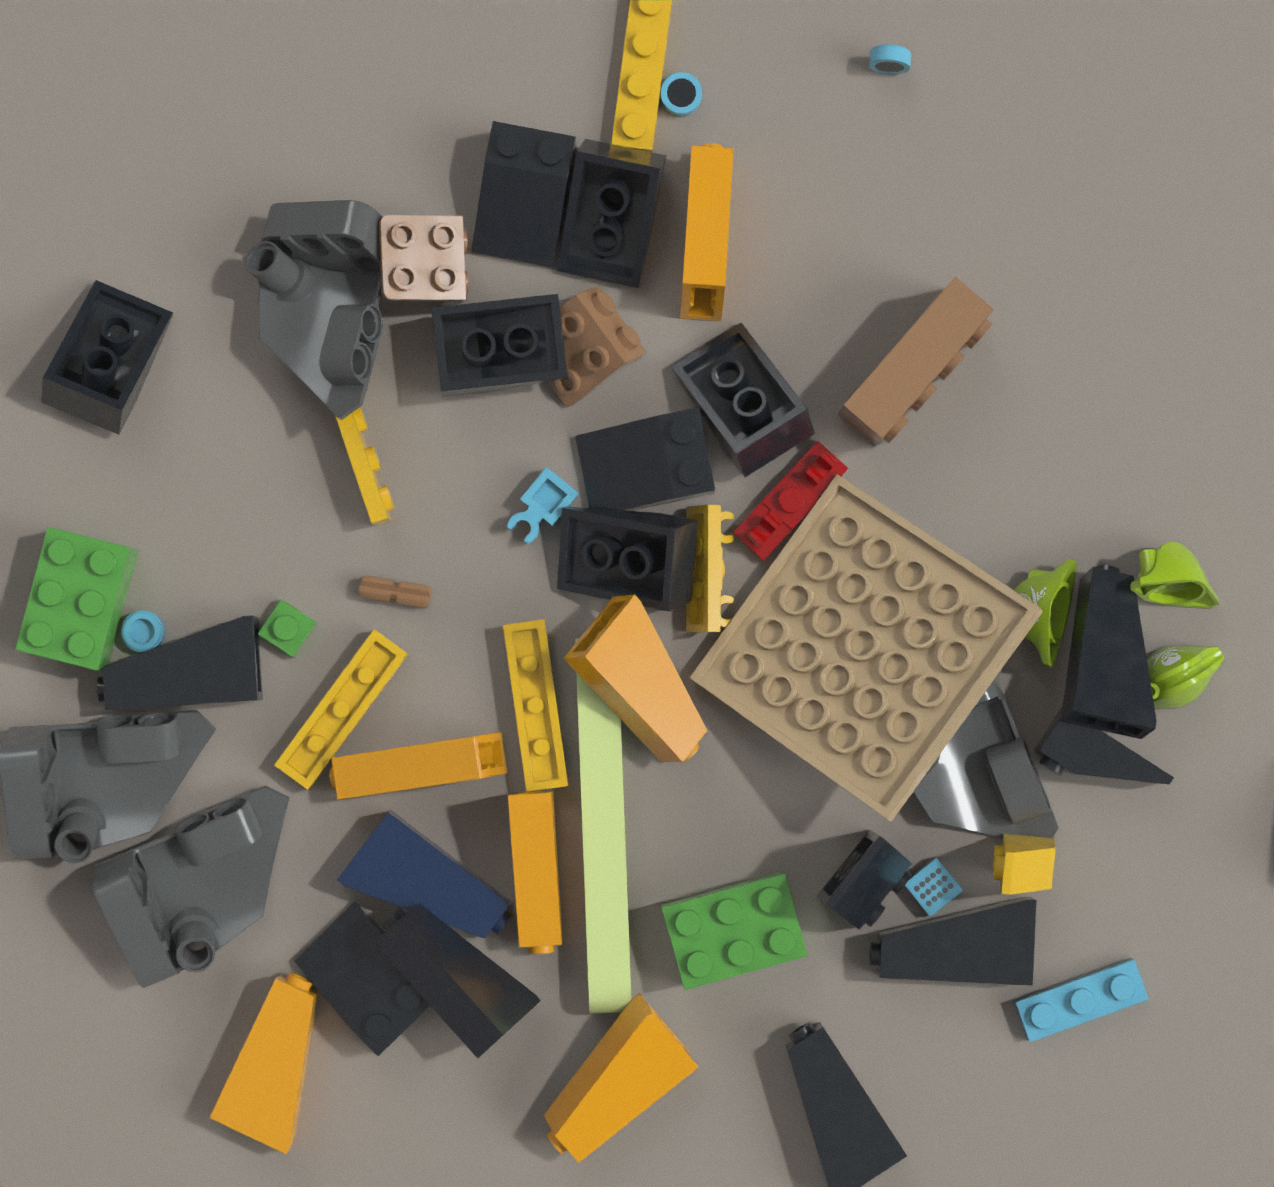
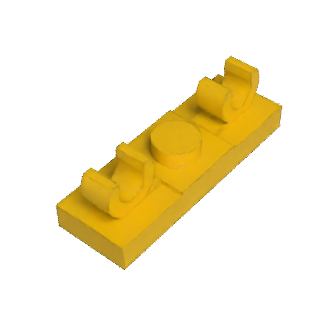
[686,505,734,632]

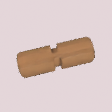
[359,575,432,608]

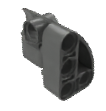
[245,200,383,420]
[913,676,1059,838]
[0,710,216,863]
[92,786,289,988]

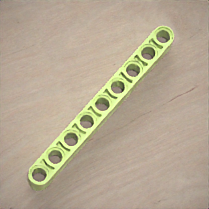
[575,638,632,1014]

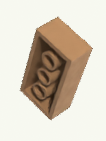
[838,276,994,446]

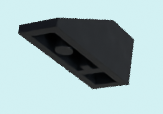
[1034,708,1174,785]

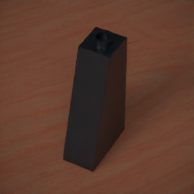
[1060,565,1157,739]
[97,615,263,710]
[869,897,1037,986]
[374,903,541,1059]
[785,1022,907,1187]

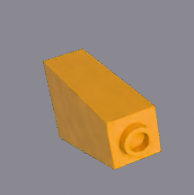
[680,143,734,321]
[564,595,707,762]
[329,732,508,800]
[508,790,563,954]
[209,972,319,1154]
[544,993,698,1163]

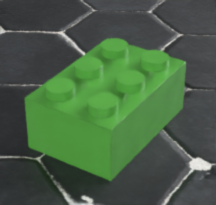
[15,527,139,671]
[661,871,808,990]

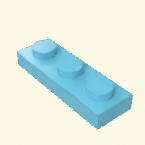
[1014,958,1149,1042]

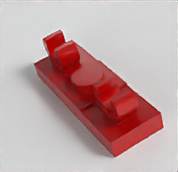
[733,441,849,561]

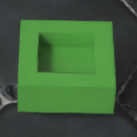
[258,599,318,657]

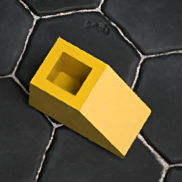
[992,833,1056,895]

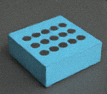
[905,857,963,917]

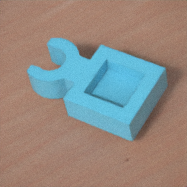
[507,467,579,544]

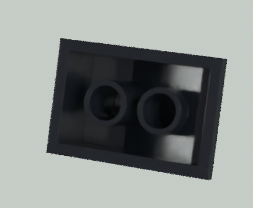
[471,121,577,268]
[557,139,667,288]
[41,280,173,435]
[432,294,568,397]
[671,323,815,478]
[575,407,715,511]
[557,506,698,612]
[817,830,913,930]
[294,901,430,1056]

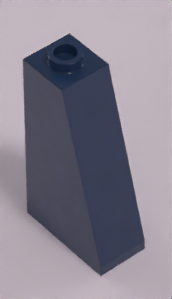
[337,811,512,938]

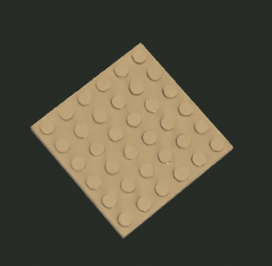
[690,474,1043,822]

